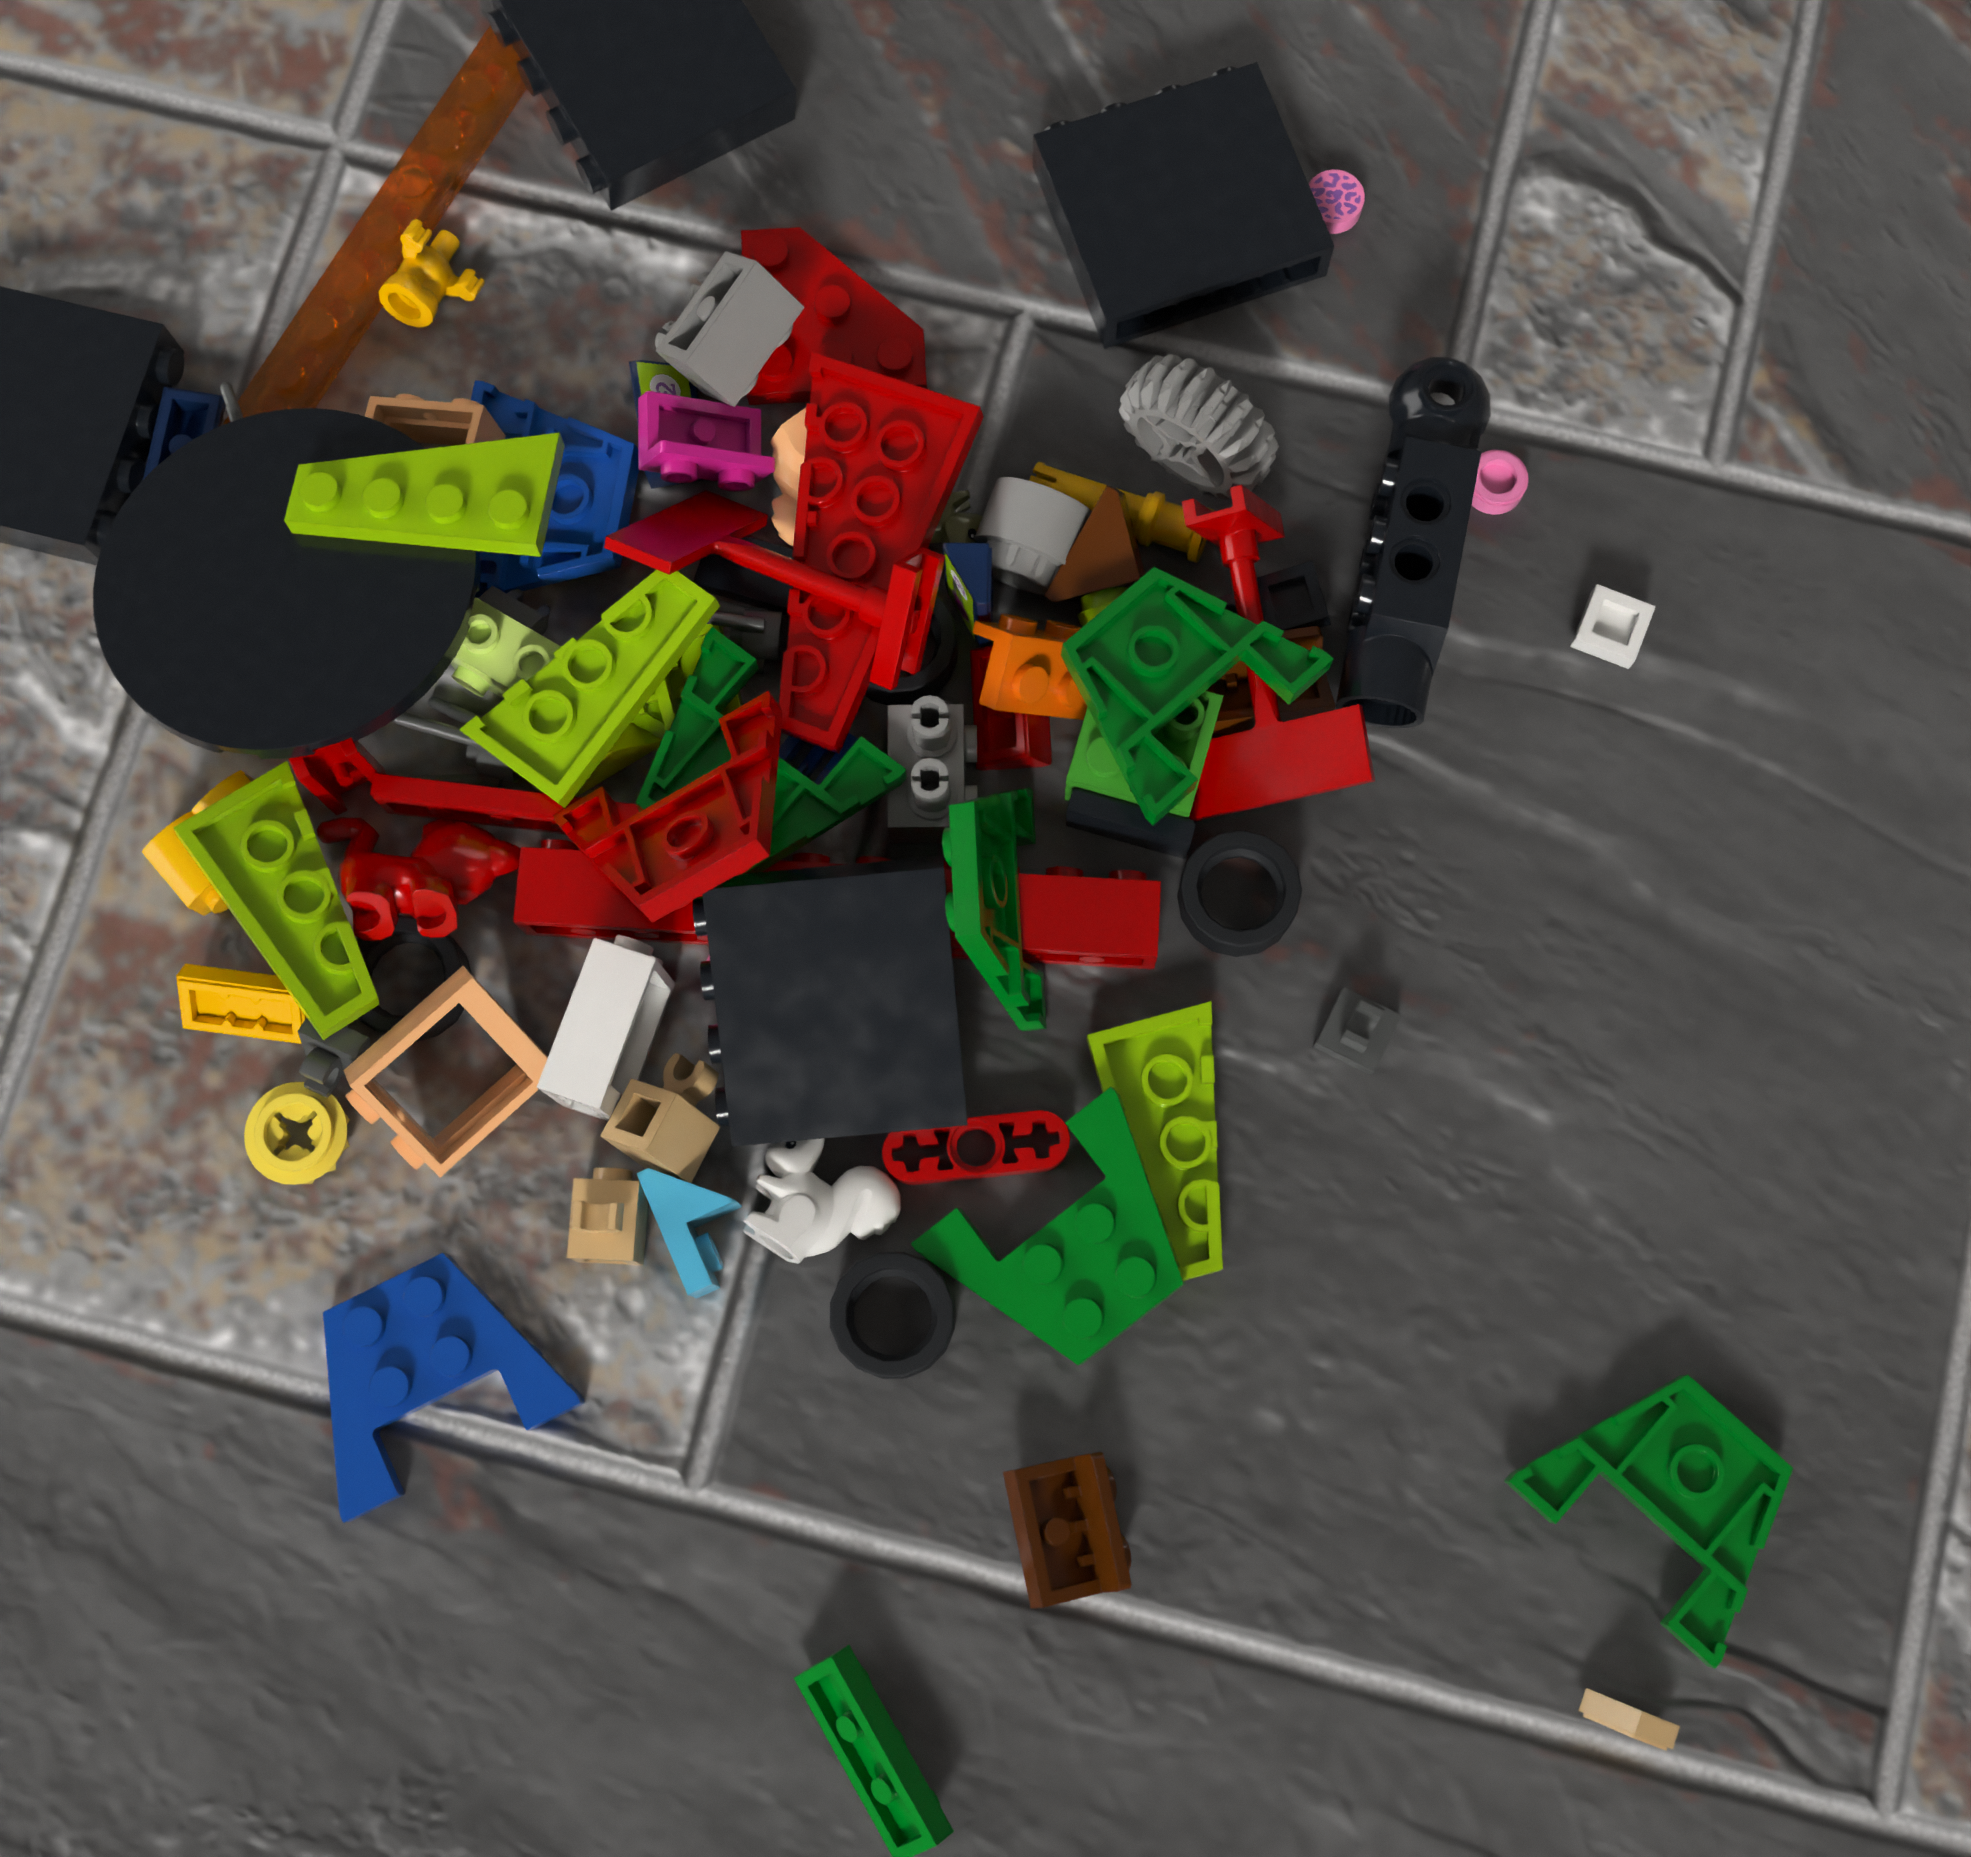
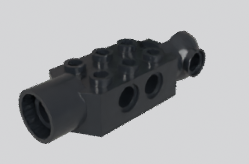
[1335,357,1491,728]

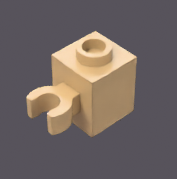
[600,1053,720,1183]
[567,1168,649,1266]

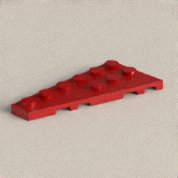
[779,351,984,754]

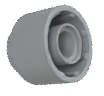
[974,477,1092,595]

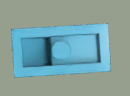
[636,1168,742,1299]

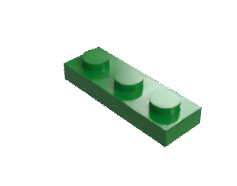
[794,1645,954,1857]

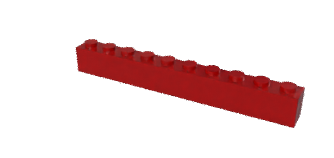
[513,839,1161,969]

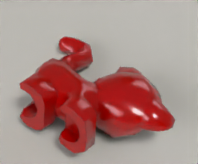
[317,817,521,941]

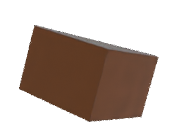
[1044,485,1145,602]

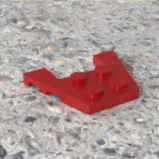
[553,690,783,923]

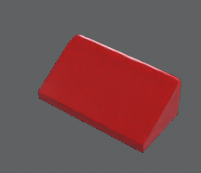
[970,645,1052,770]

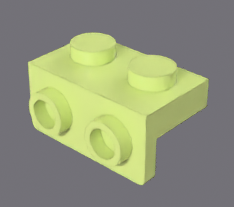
[451,598,561,699]

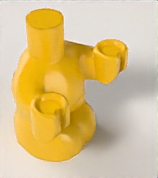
[378,219,485,328]

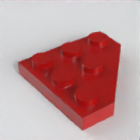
[741,227,927,405]

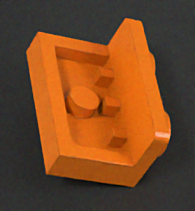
[972,613,1087,720]

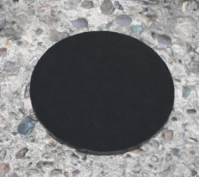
[93,408,481,759]

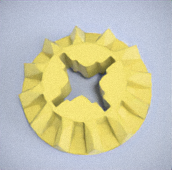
[244,1082,350,1185]

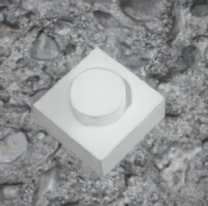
[1570,584,1656,669]

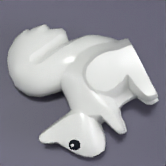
[743,1138,901,1264]

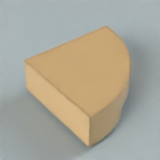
[1579,1688,1680,1751]

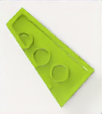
[284,432,565,557]
[459,569,720,808]
[173,761,380,1040]
[1087,1001,1223,1281]

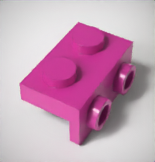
[638,390,775,491]

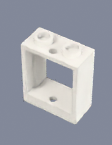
[537,935,675,1121]

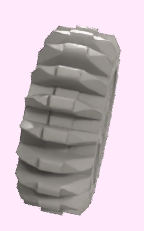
[1118,354,1279,500]

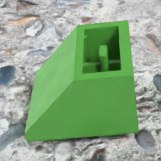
[1065,691,1223,817]

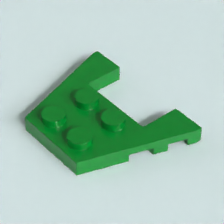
[1061,567,1334,826]
[636,627,907,874]
[942,787,1047,1031]
[911,1086,1186,1365]
[1504,1374,1793,1669]

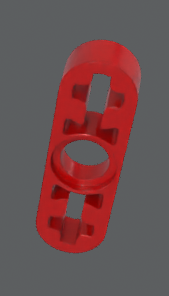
[882,1110,1070,1185]

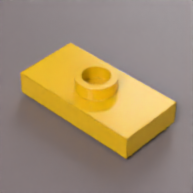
[176,964,307,1044]

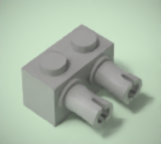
[655,251,805,407]
[887,695,978,843]

